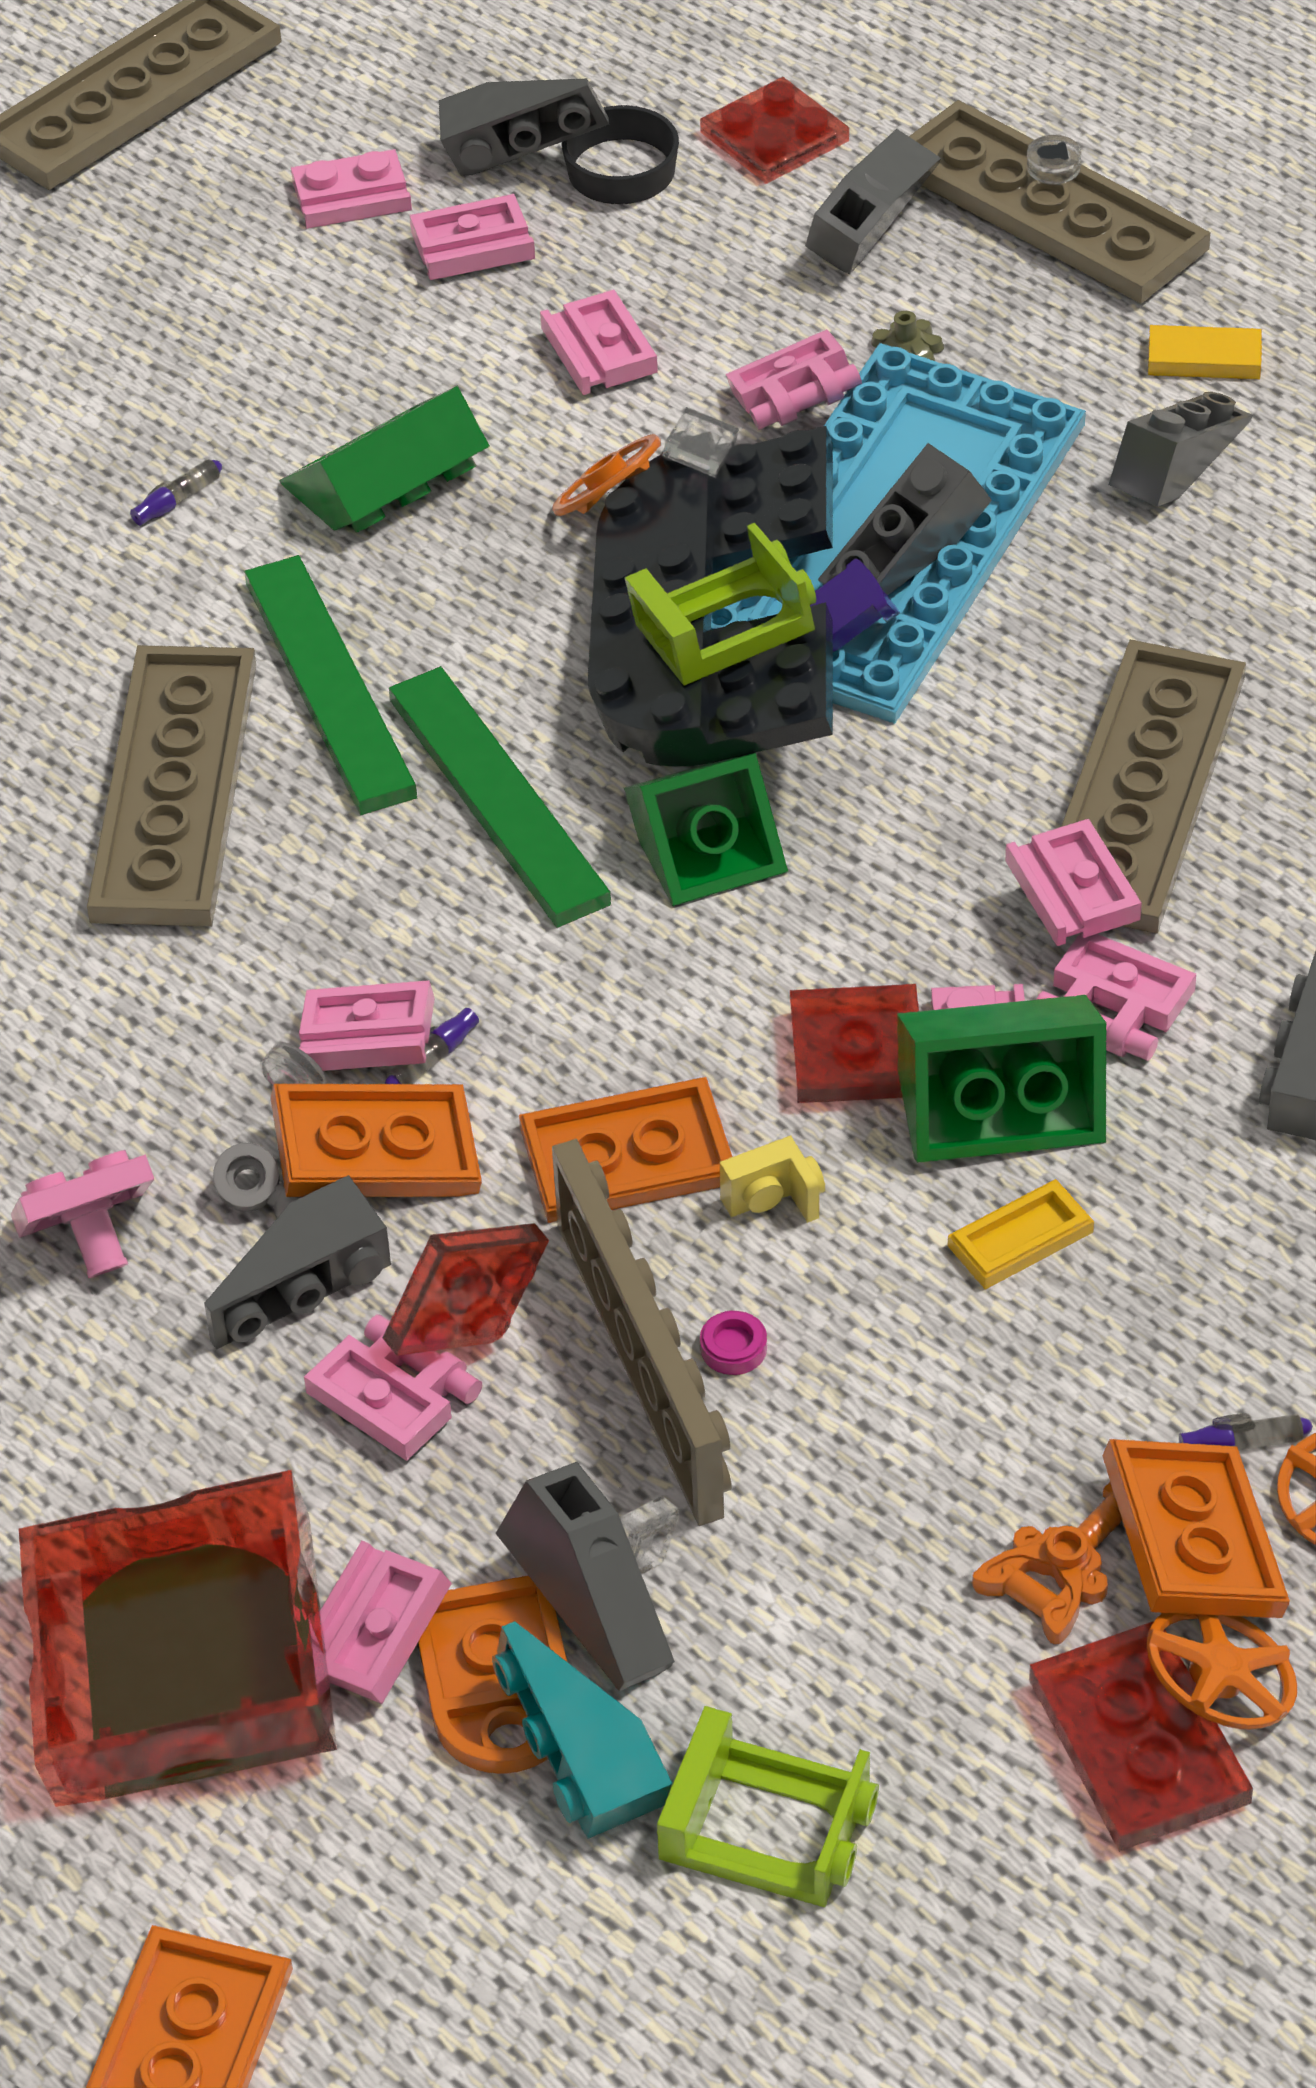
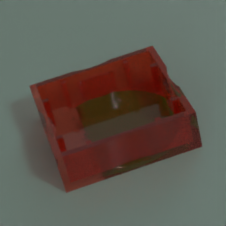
[19,1470,337,1807]

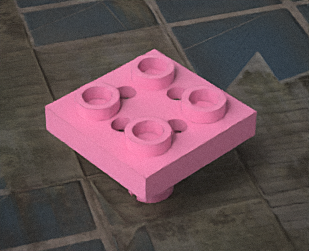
[11,1150,154,1278]

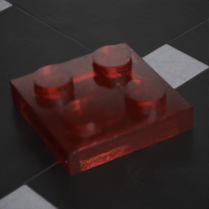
[700,76,849,184]
[790,984,919,1103]
[382,1223,549,1356]

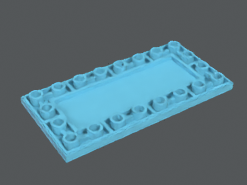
[711,343,1086,724]

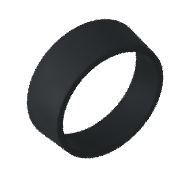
[561,105,679,204]

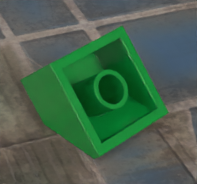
[624,753,788,906]

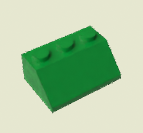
[279,385,490,533]
[897,995,1106,1163]

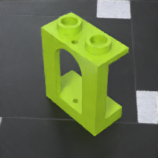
[625,523,817,686]
[657,1706,879,1908]

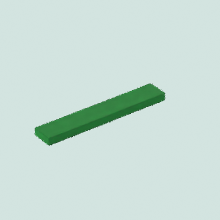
[244,555,417,816]
[388,666,611,928]

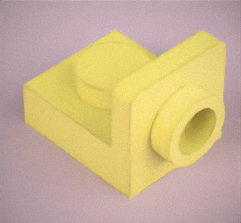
[720,1135,825,1223]

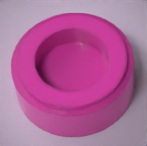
[700,1311,767,1375]

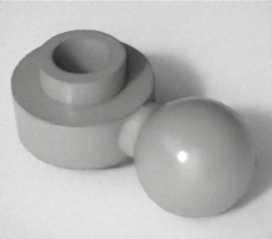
[213,1143,301,1218]

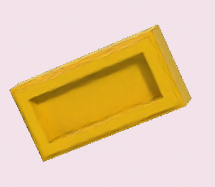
[1148,325,1262,379]
[947,1179,1094,1290]

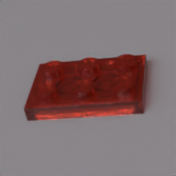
[1029,1621,1253,1852]

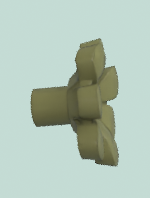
[871,310,944,361]

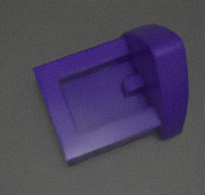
[810,559,900,652]

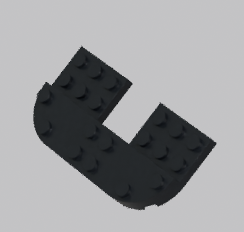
[588,426,833,767]

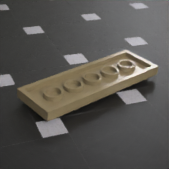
[0,0,282,190]
[909,100,1211,304]
[1061,639,1246,934]
[87,645,256,927]
[552,1139,732,1526]

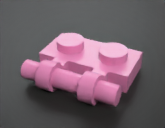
[726,329,862,430]
[1036,934,1196,1061]
[304,1314,482,1461]

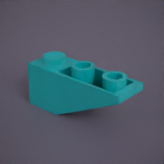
[492,1621,673,1839]

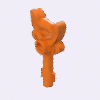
[972,1482,1122,1645]

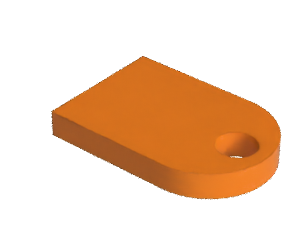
[418,1575,567,1774]

